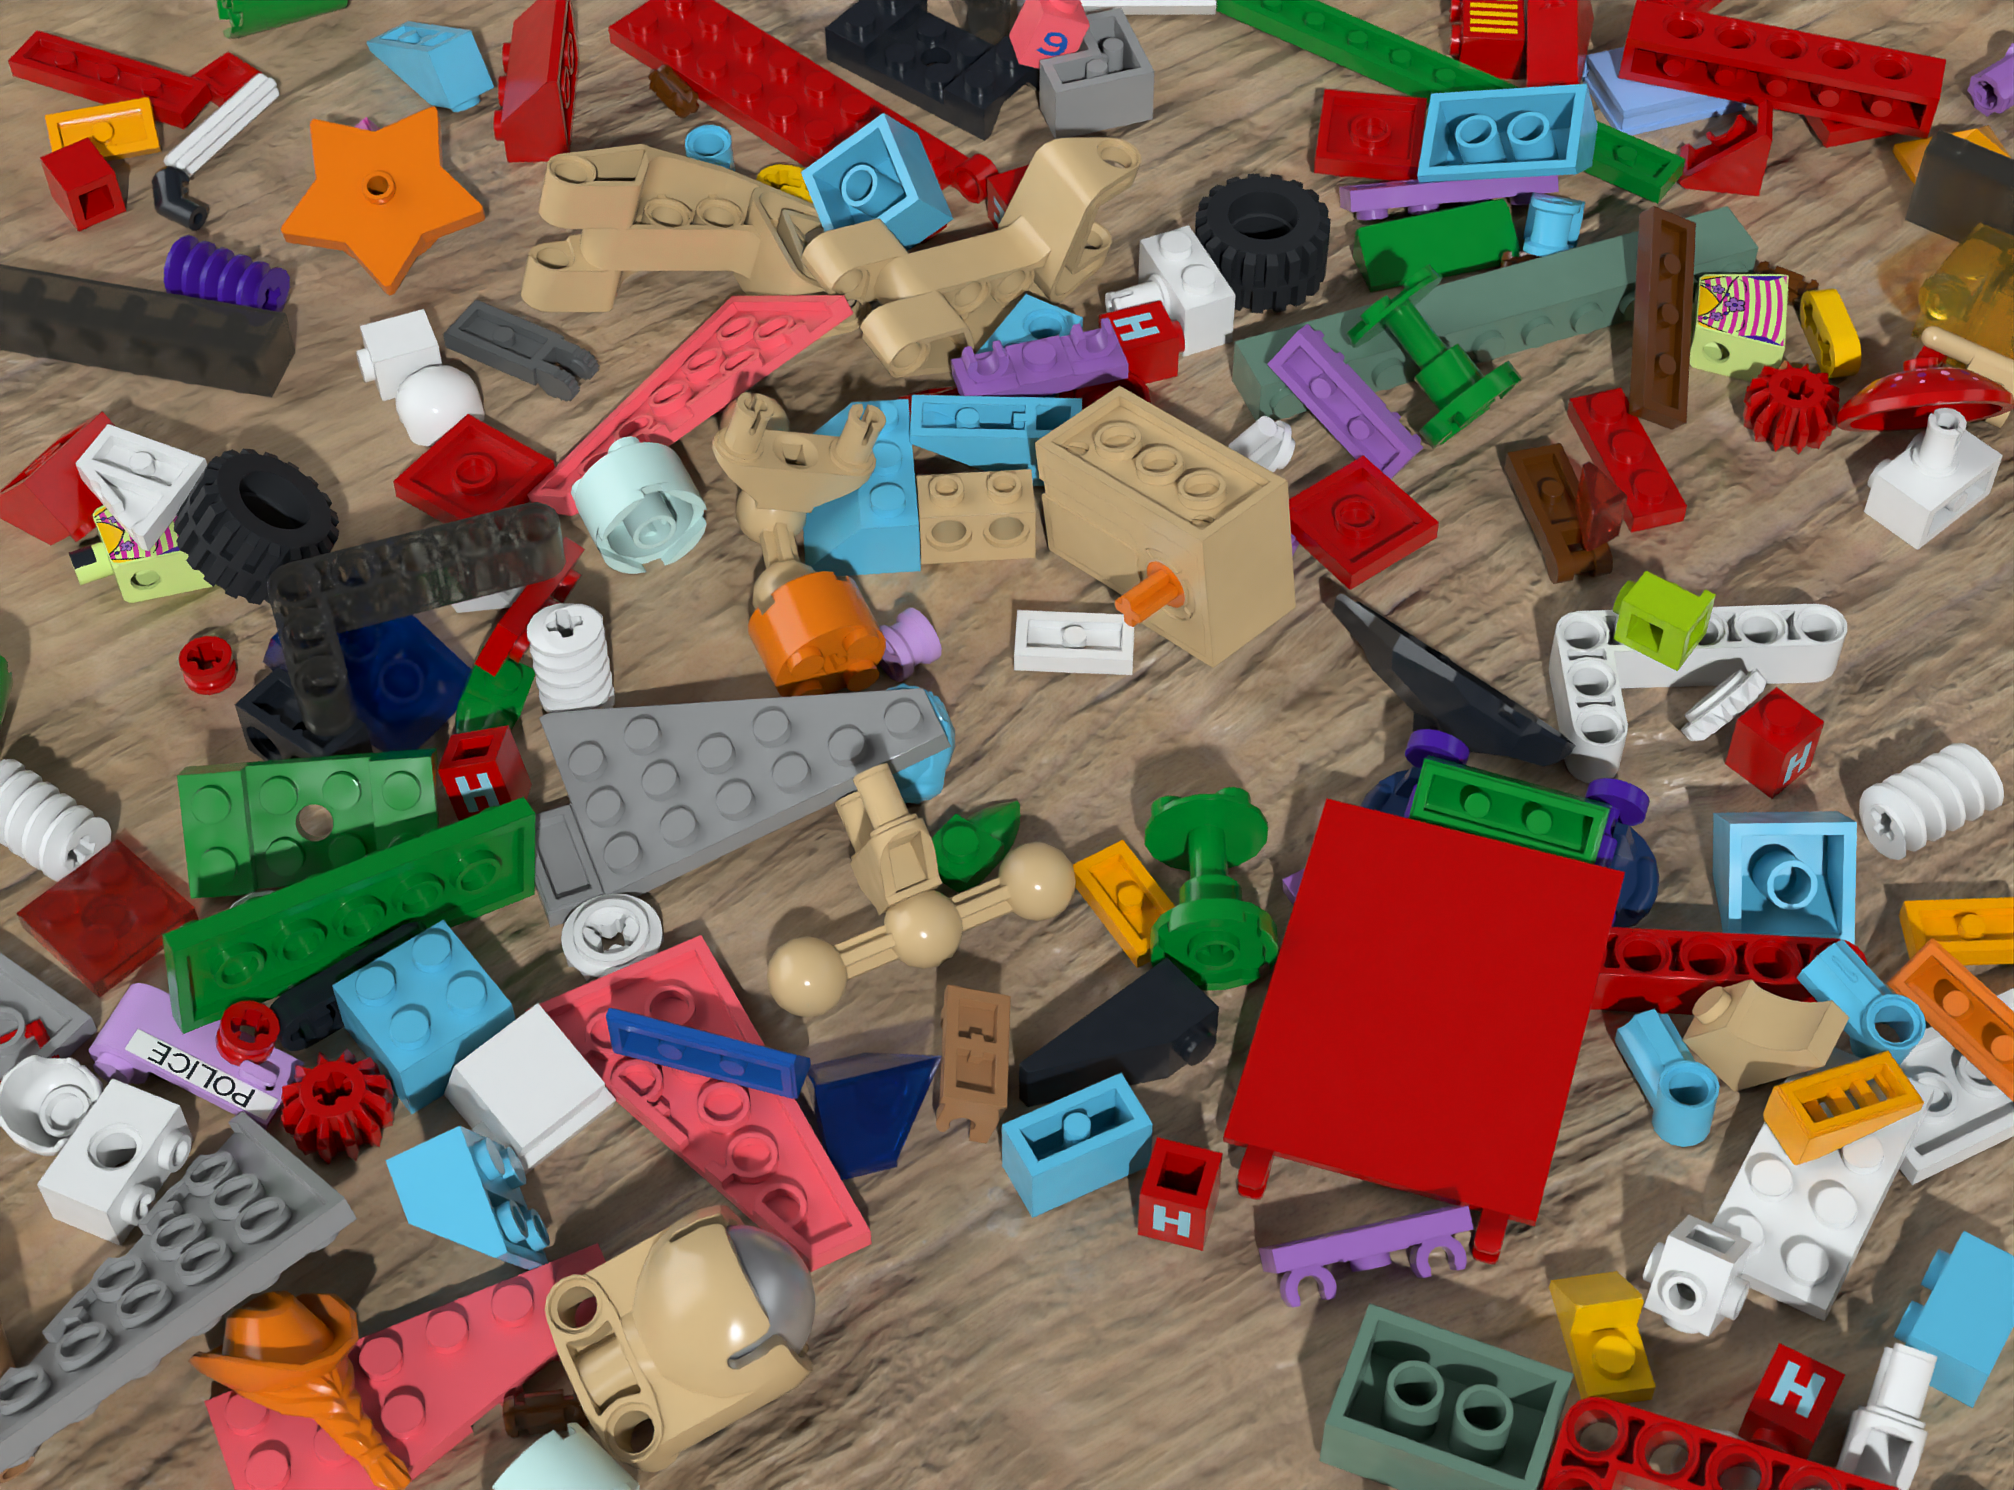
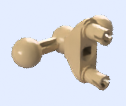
[712,392,886,615]
[767,763,1076,1018]

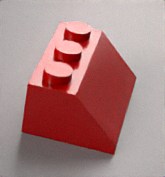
[494,0,580,162]

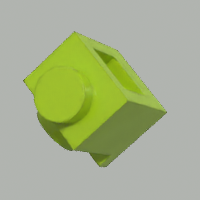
[1613,571,1716,671]

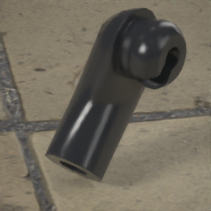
[151,166,207,231]

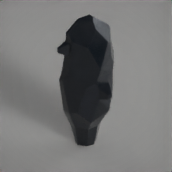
[1333,594,1576,767]

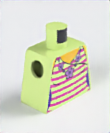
[1690,274,1789,382]
[68,505,216,603]

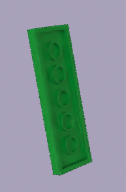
[162,797,536,1034]

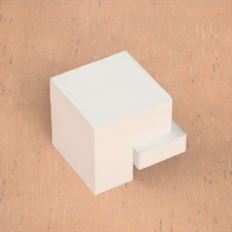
[444,1003,616,1175]

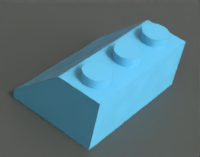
[1417,84,1598,183]
[803,399,921,577]

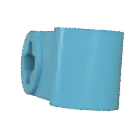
[1523,192,1585,257]

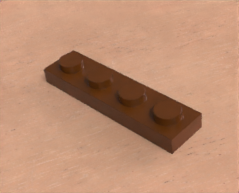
[1629,206,1696,430]

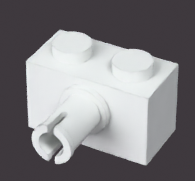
[1105,225,1235,357]
[1864,408,2003,550]

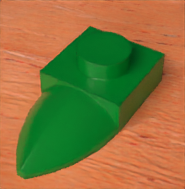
[455,646,535,734]
[931,800,1021,893]

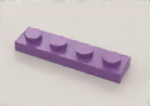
[1339,175,1559,220]

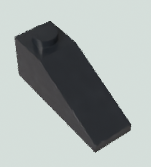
[1019,958,1219,1107]

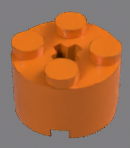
[748,571,886,697]

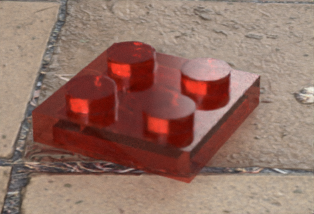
[17,839,199,998]

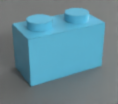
[1002,1073,1153,1218]
[1893,1231,2014,1408]

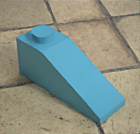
[366,21,494,112]
[910,395,1082,486]

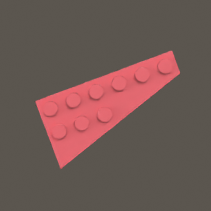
[527,295,854,516]
[204,1243,606,1490]

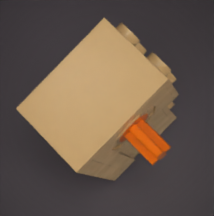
[1035,386,1296,668]

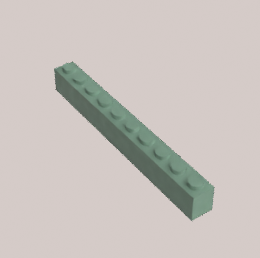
[1232,206,1759,421]

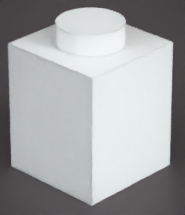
[356,309,442,401]

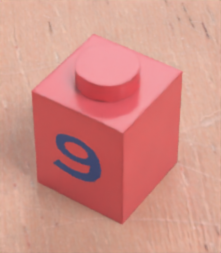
[1009,0,1090,69]

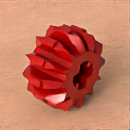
[1743,360,1840,455]
[281,1048,395,1165]

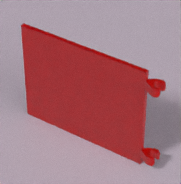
[1223,798,1625,1264]

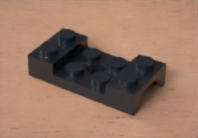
[825,0,1040,141]

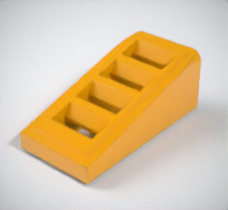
[1763,1051,1924,1165]

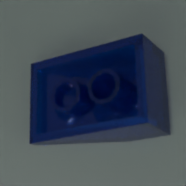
[263,561,471,752]

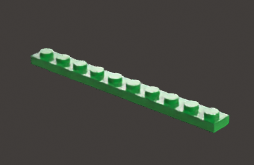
[1216,0,1685,204]

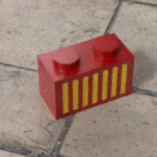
[1449,0,1525,80]

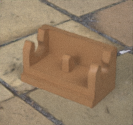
[936,984,1011,1144]

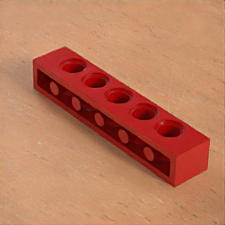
[1618,0,1946,139]

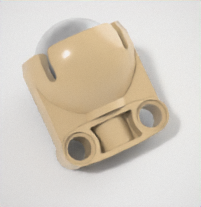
[545,1205,816,1472]

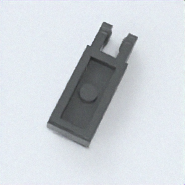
[443,299,600,402]

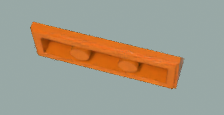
[1886,938,2014,1102]

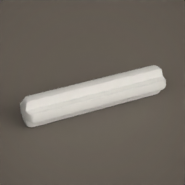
[164,73,279,178]

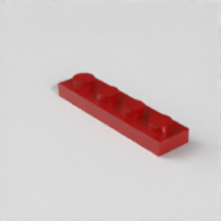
[8,30,212,129]

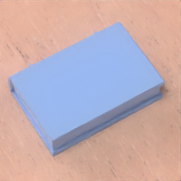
[1582,47,1746,136]

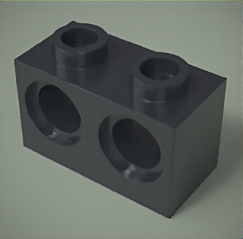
[234,667,373,761]

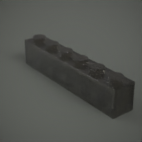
[0,264,296,398]

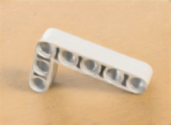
[1548,604,1847,783]

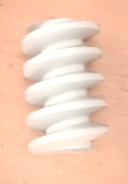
[527,603,615,712]
[1859,743,2004,860]
[0,759,111,882]

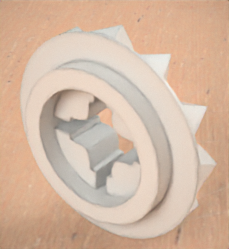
[1681,668,1767,741]
[561,894,664,981]

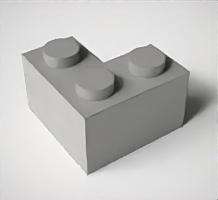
[1040,8,1154,139]

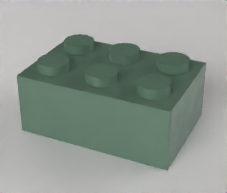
[1319,1303,1574,1490]

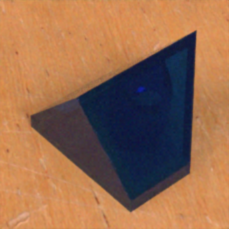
[805,1052,942,1180]

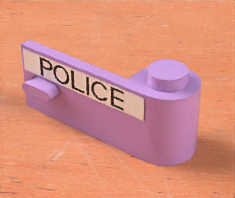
[88,983,305,1130]

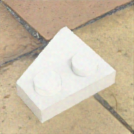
[75,424,207,551]

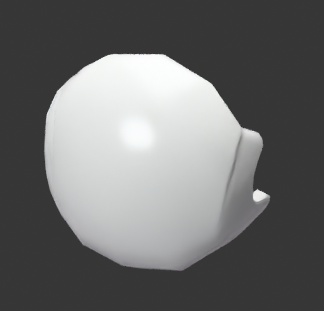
[395,365,485,447]
[0,1055,104,1156]

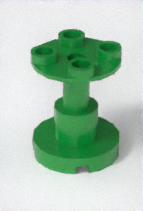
[1347,264,1523,449]
[1144,787,1279,991]

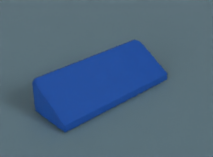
[606,1008,811,1099]

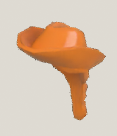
[188,1290,411,1490]

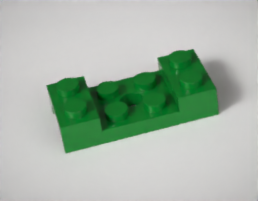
[177,748,440,899]

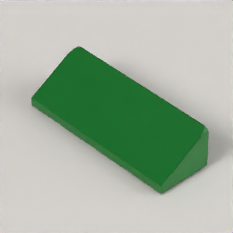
[1353,199,1520,292]
[1409,756,1612,865]

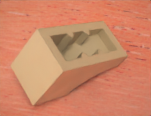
[1682,979,1849,1092]

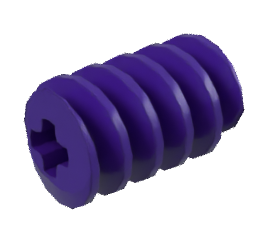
[164,235,290,331]

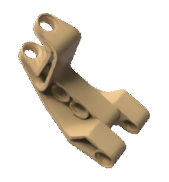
[802,137,1141,378]
[521,144,872,339]

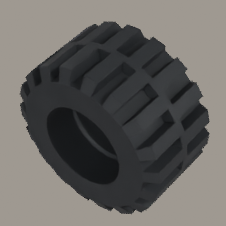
[1195,173,1331,314]
[174,448,339,605]

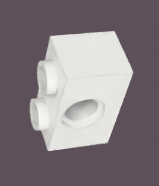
[37,1078,193,1246]

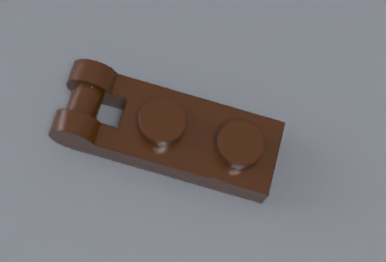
[1505,443,1613,584]

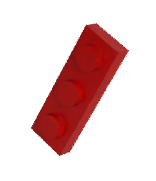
[1567,388,1687,533]
[474,536,585,677]

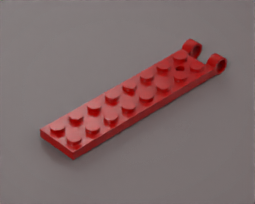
[608,0,1000,243]

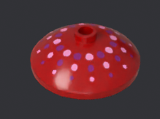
[1837,357,2014,432]

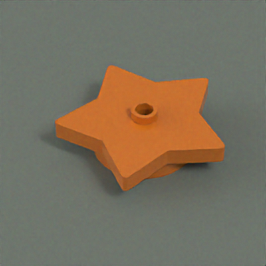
[281,106,486,295]

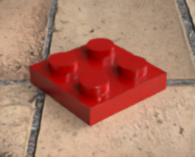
[1314,89,1427,181]
[393,414,555,542]
[1289,455,1439,590]

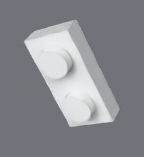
[1014,610,1134,675]

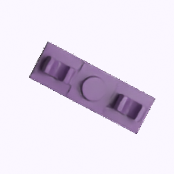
[951,318,1129,397]
[1267,324,1424,480]
[1258,1205,1474,1308]

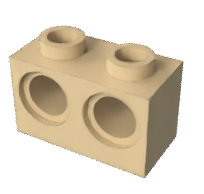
[916,469,1036,564]

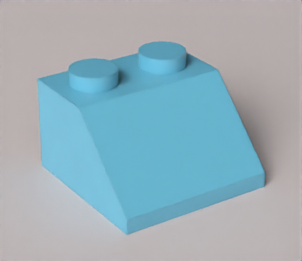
[1712,811,1857,945]

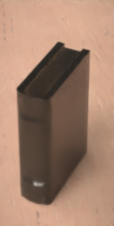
[1905,130,2014,266]

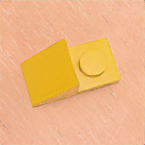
[1549,1271,1656,1404]

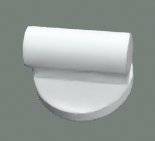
[1229,416,1295,472]

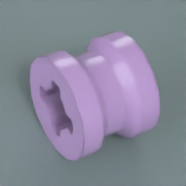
[879,608,942,682]

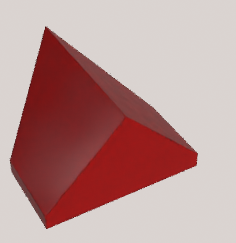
[1678,100,1773,197]

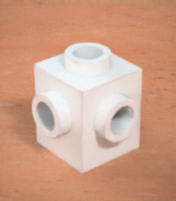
[1643,1215,1753,1336]

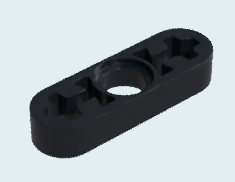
[270,922,428,1051]

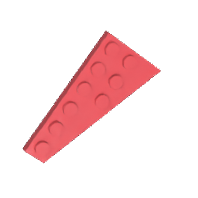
[525,935,872,1272]

